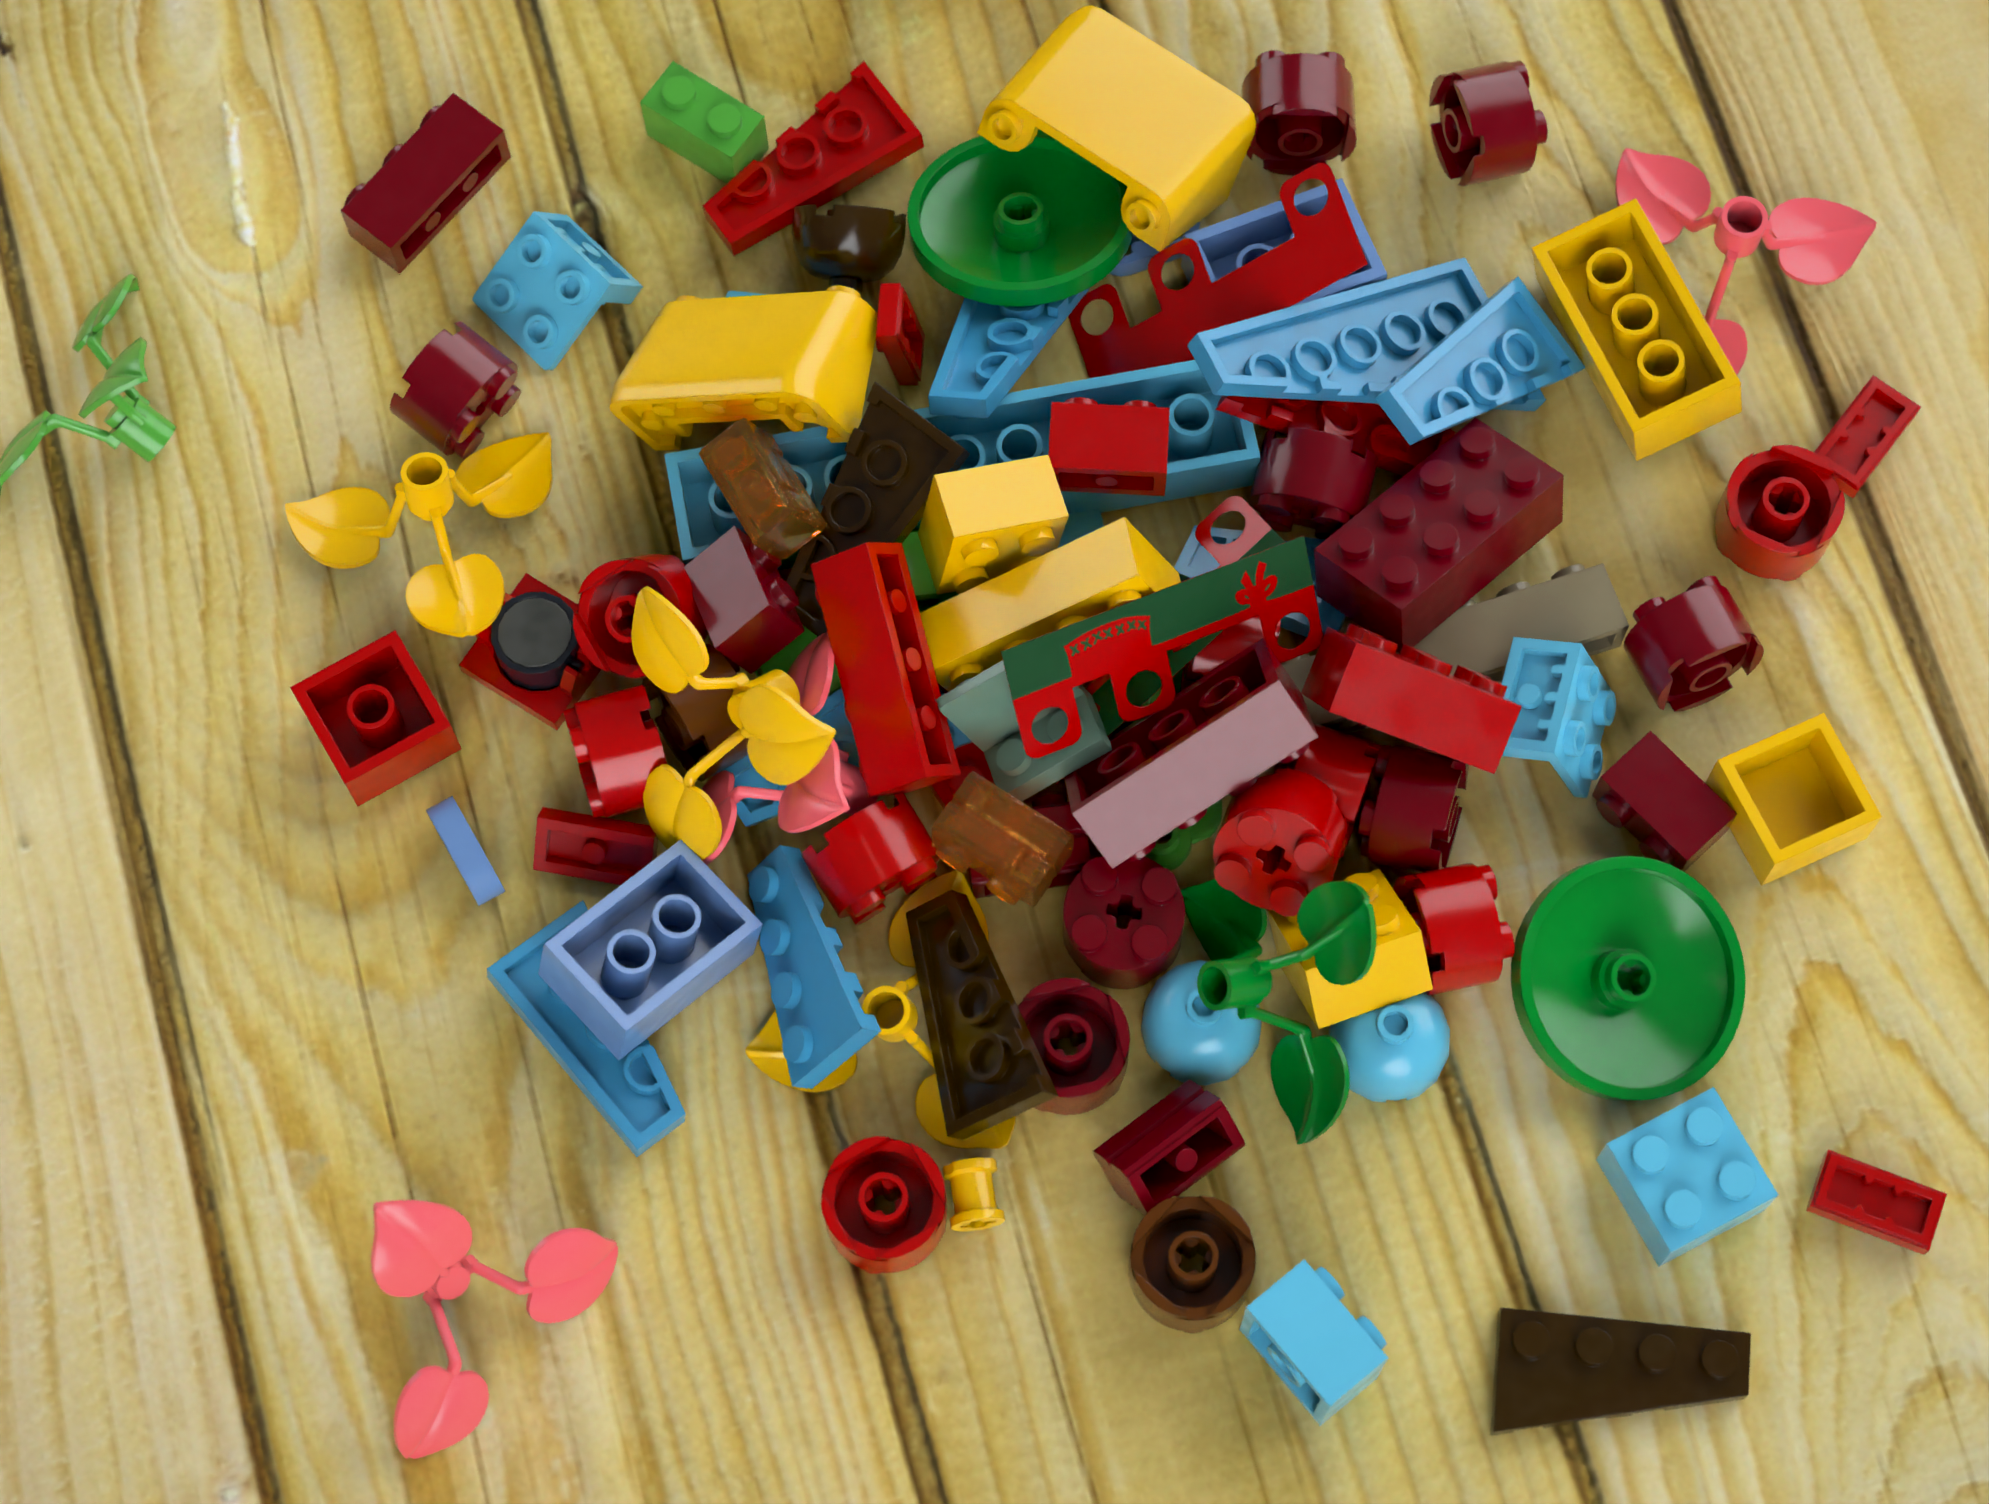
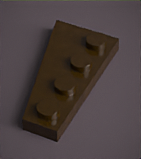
[1490,1307,1751,1436]

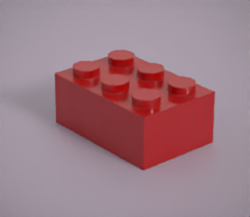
[1301,623,1522,774]

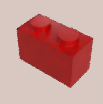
[1048,397,1170,496]

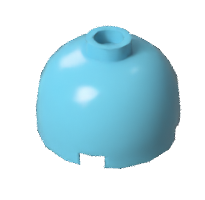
[1141,960,1262,1086]
[1329,992,1450,1103]

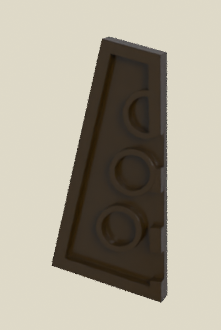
[786,382,970,637]
[906,890,1058,1140]

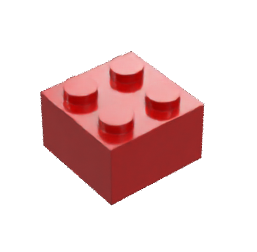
[290,630,462,807]

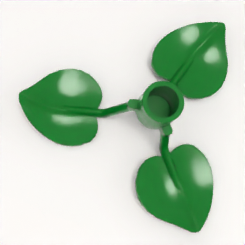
[1181,878,1376,1144]

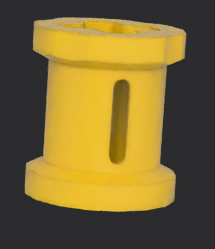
[942,1157,1005,1231]

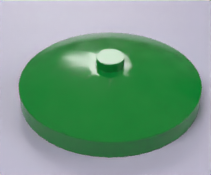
[907,130,1133,306]
[1511,856,1746,1101]

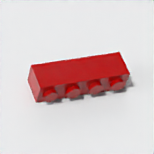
[811,542,961,797]

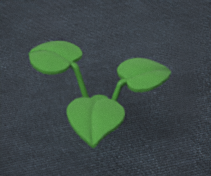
[0,274,176,493]

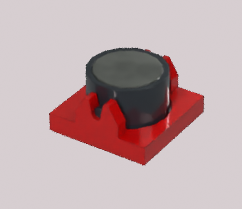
[459,573,601,730]

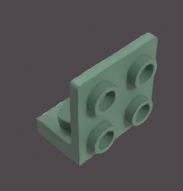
[936,660,1112,808]

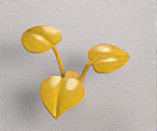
[285,432,553,638]
[631,586,836,860]
[745,870,1017,1149]

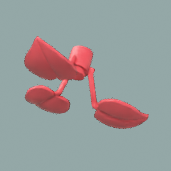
[1615,148,1876,375]
[701,632,878,865]
[371,1200,618,1459]

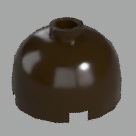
[792,204,906,293]

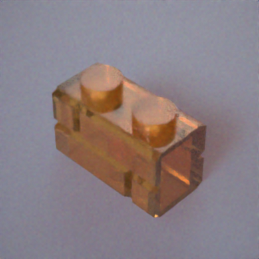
[699,418,827,560]
[932,771,1074,907]

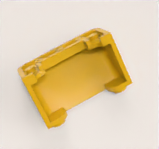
[977,6,1256,252]
[609,285,878,451]

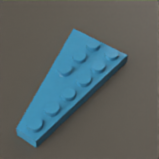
[1187,257,1546,411]

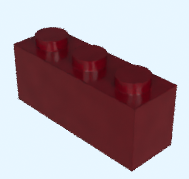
[340,93,511,274]

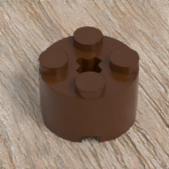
[642,644,748,782]
[1129,1195,1256,1334]

